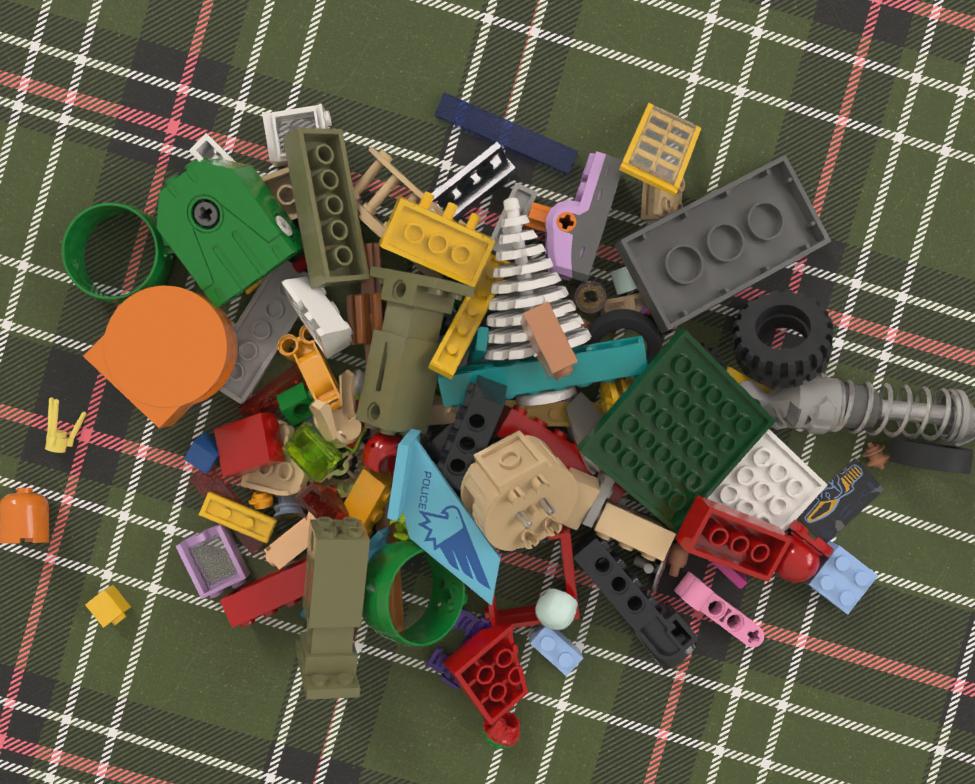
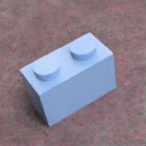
[529,624,583,676]

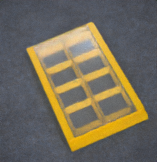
[619,103,701,196]

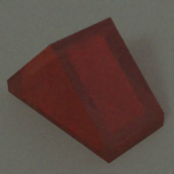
[295,481,349,520]

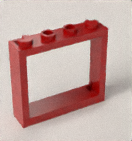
[483,524,580,628]

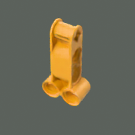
[277,325,344,410]

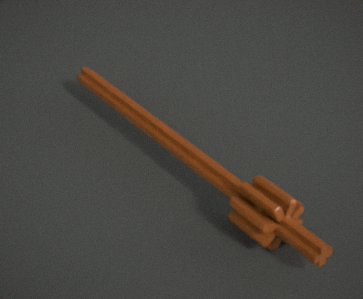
[345,243,404,632]

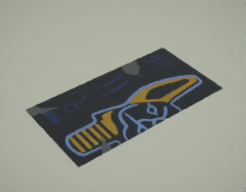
[798,458,884,543]

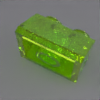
[282,422,345,485]

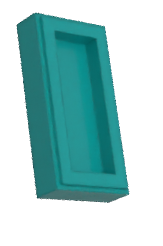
[467,327,489,365]

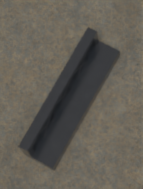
[419,142,518,221]

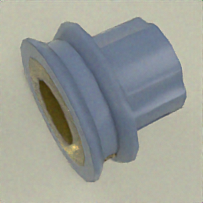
[274,493,306,520]

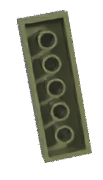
[283,128,370,289]

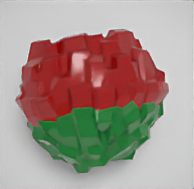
[483,711,520,750]

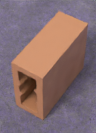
[520,301,578,381]

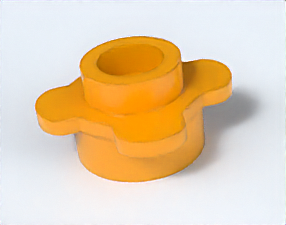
[249,490,274,509]

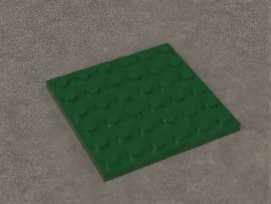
[576,328,776,534]

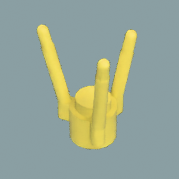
[45,397,87,453]

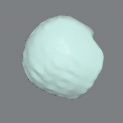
[535,588,578,630]

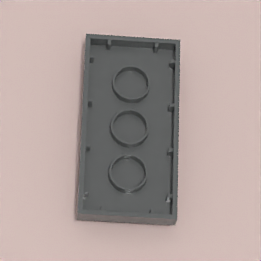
[614,154,831,333]

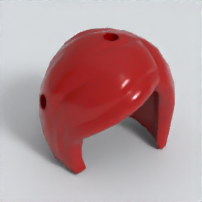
[362,432,403,477]

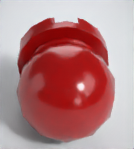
[775,519,834,584]

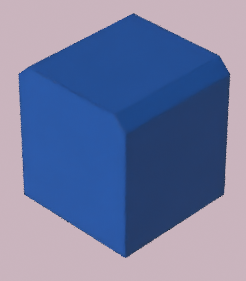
[184,432,220,473]

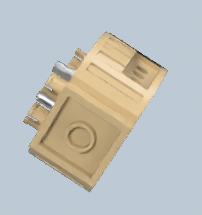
[460,430,578,556]

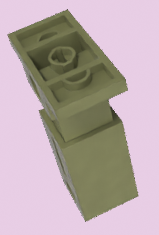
[355,266,475,436]
[295,517,370,700]

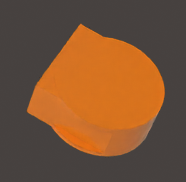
[83,286,238,428]

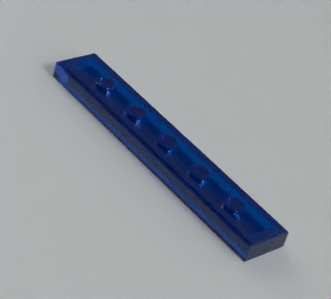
[434,92,578,175]

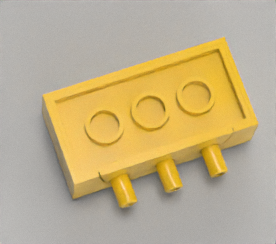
[379,191,496,287]

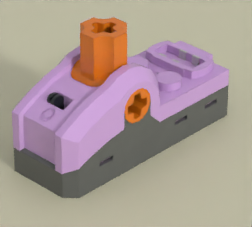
[525,151,623,286]

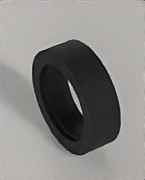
[585,309,661,380]
[889,438,974,474]

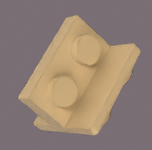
[641,166,685,221]

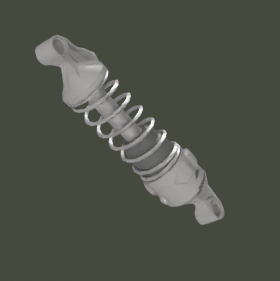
[739,372,975,447]

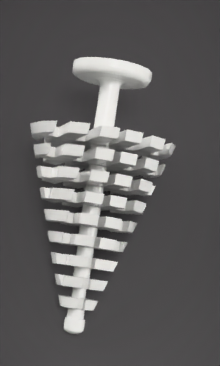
[484,197,592,406]

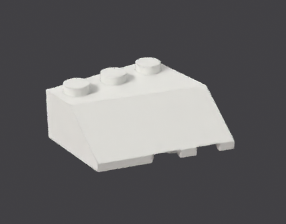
[282,276,354,359]

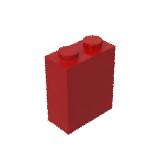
[214,413,285,477]

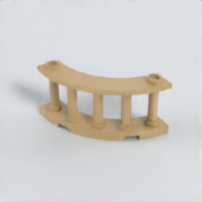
[353,146,467,279]

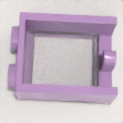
[176,524,251,599]

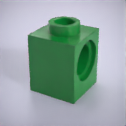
[277,382,314,426]

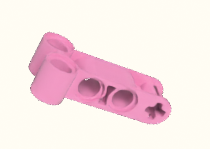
[674,571,764,647]

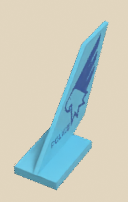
[387,429,501,605]

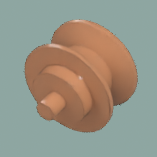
[861,442,890,470]

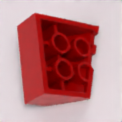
[442,623,528,725]

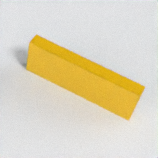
[199,491,278,544]

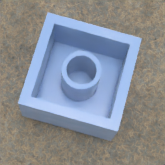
[804,541,878,614]

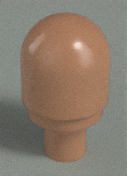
[668,542,689,577]

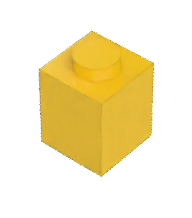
[85,585,131,628]

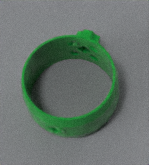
[62,203,176,304]
[362,540,468,646]

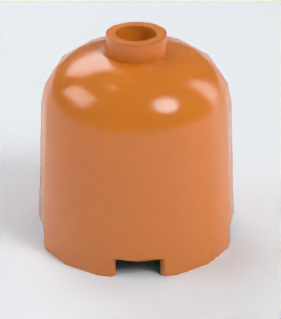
[0,488,49,544]

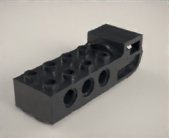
[436,375,507,500]
[572,531,698,670]

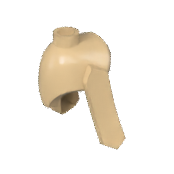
[309,370,362,448]

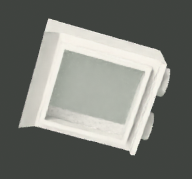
[262,104,332,167]

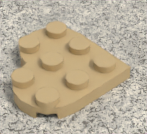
[241,418,311,496]

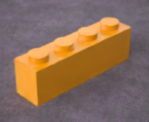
[335,467,393,538]

